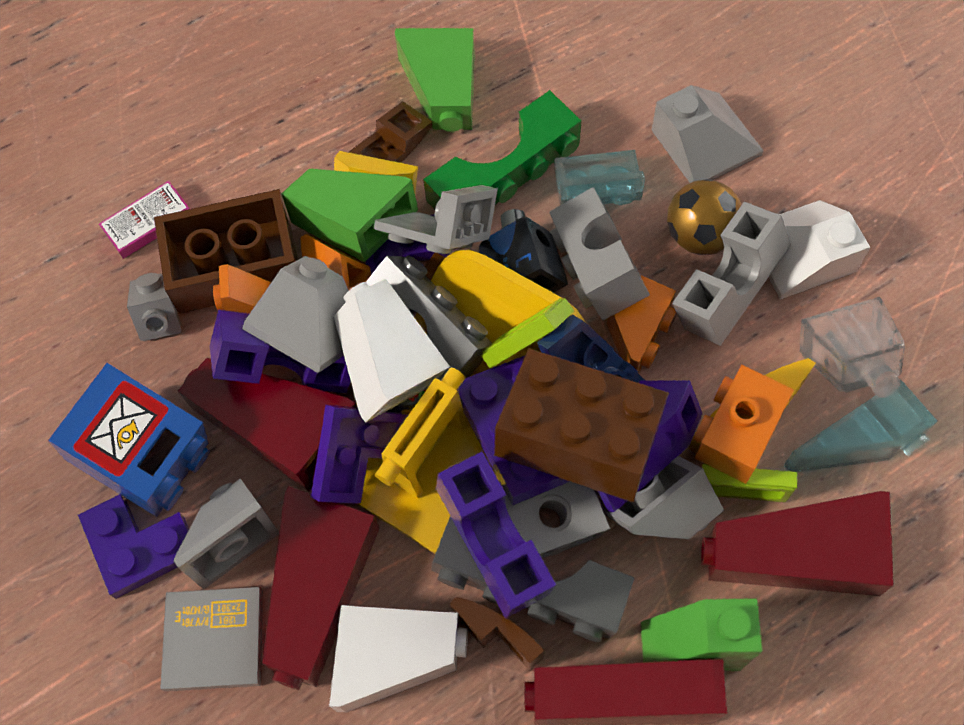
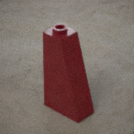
[177,358,358,491]
[262,486,380,690]
[701,491,894,596]
[524,659,728,725]

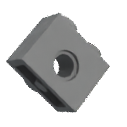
[499,481,610,559]

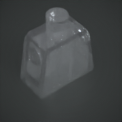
[800,297,905,397]

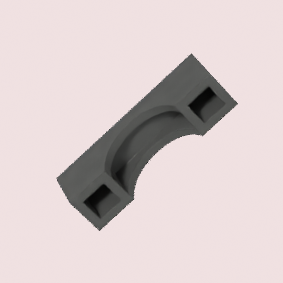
[431,516,635,642]

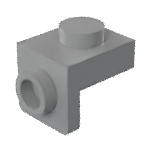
[127,273,182,341]

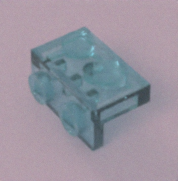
[554,150,645,205]

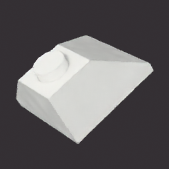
[768,200,870,299]

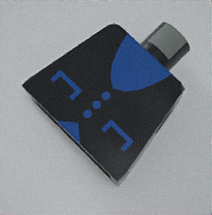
[479,209,568,293]

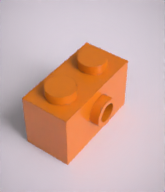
[693,364,794,484]

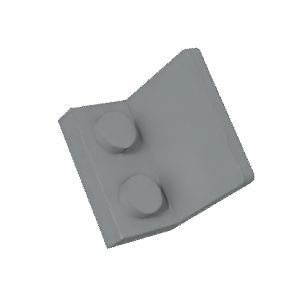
[374,185,497,254]

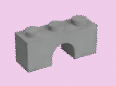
[549,187,650,320]
[672,202,791,346]

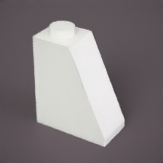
[334,279,450,423]
[329,605,468,713]

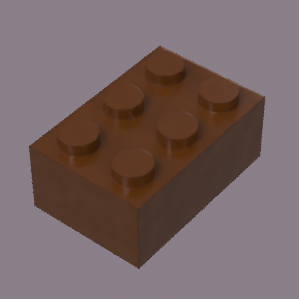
[154,189,298,314]
[494,349,669,503]

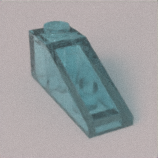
[784,379,938,472]

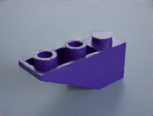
[598,380,703,512]

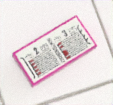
[99,181,190,259]

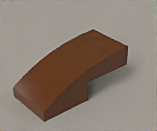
[348,101,433,163]
[449,597,545,671]

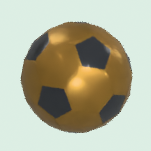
[667,179,741,255]

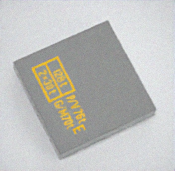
[160,587,263,692]

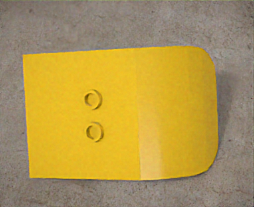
[355,250,586,554]

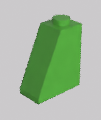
[395,28,475,132]
[281,168,418,262]
[640,599,762,671]

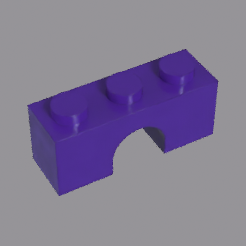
[209,310,351,394]
[436,451,556,619]

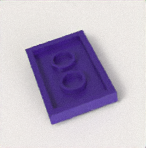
[458,355,570,506]

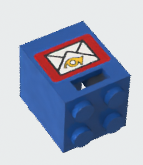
[48,363,210,517]

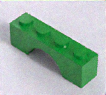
[423,90,582,210]

